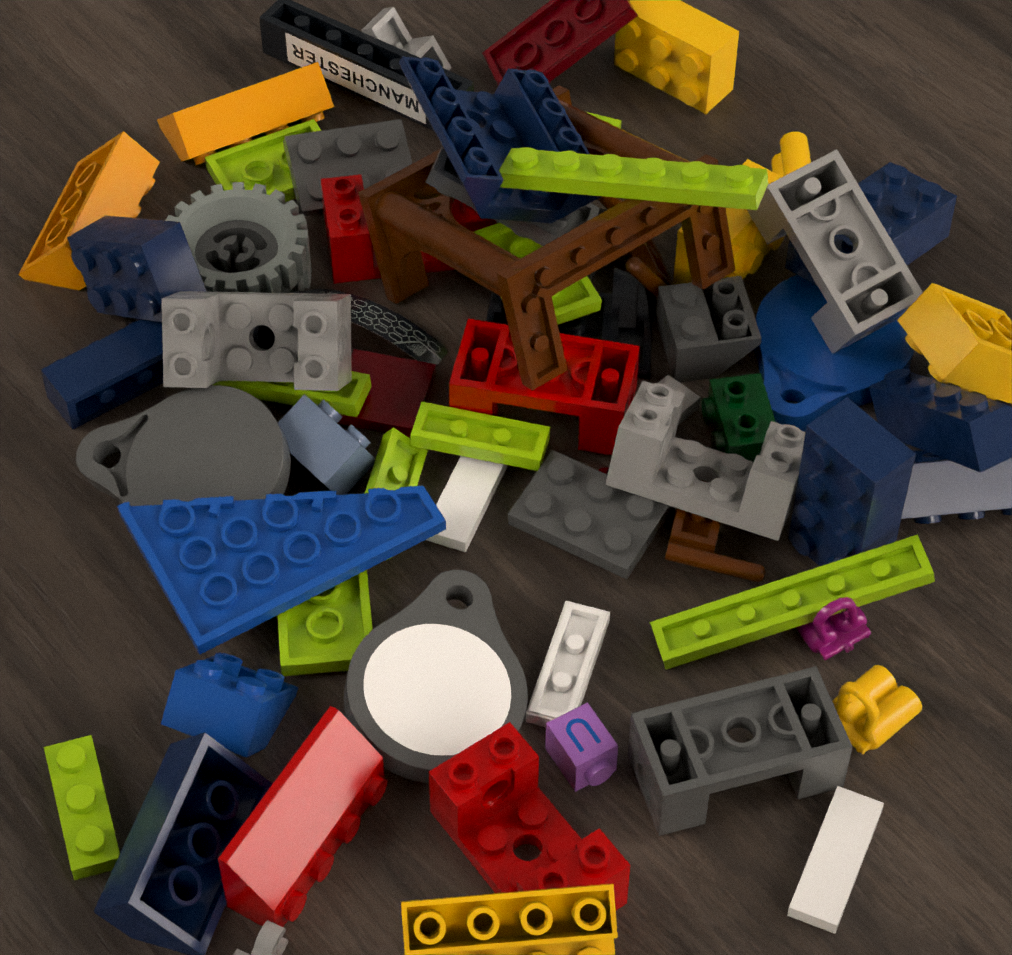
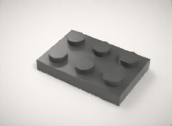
[283,119,412,216]
[508,450,670,579]

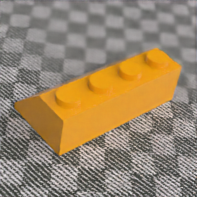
[157,62,334,165]
[18,131,160,291]

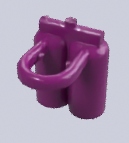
[795,597,871,661]

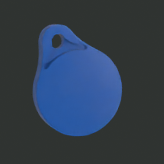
[754,275,915,431]

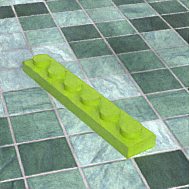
[499,147,768,210]
[650,534,935,670]

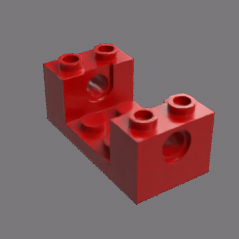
[321,174,496,284]
[449,319,640,455]
[428,722,630,911]

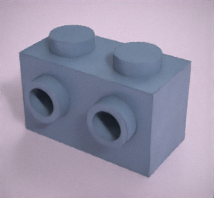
[278,394,375,495]

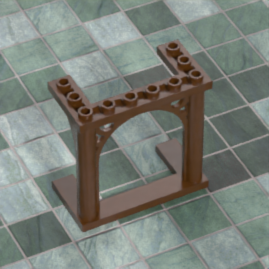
[358,85,736,391]

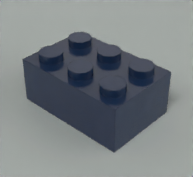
[67,215,207,322]

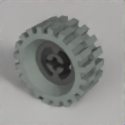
[165,182,312,293]

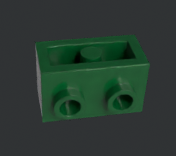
[701,373,776,462]

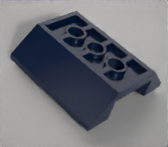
[399,56,602,223]

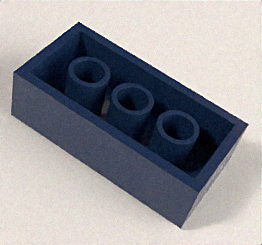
[785,162,957,286]
[788,397,916,566]

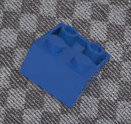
[161,653,298,758]

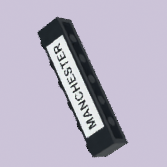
[259,0,474,131]

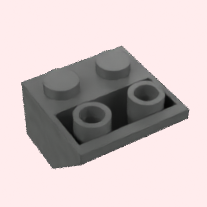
[656,276,762,382]

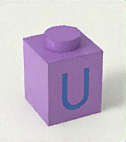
[545,702,618,792]

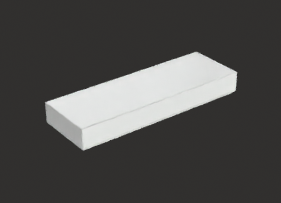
[426,456,508,552]
[526,601,610,727]
[787,786,884,934]

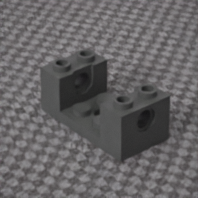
[628,666,853,836]

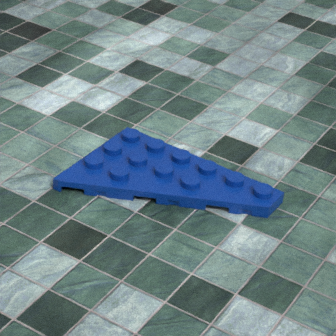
[117,486,446,655]

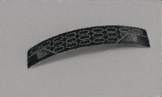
[319,289,448,366]

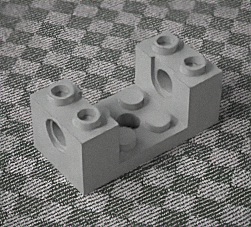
[747,149,923,354]
[161,291,352,391]
[605,381,806,541]

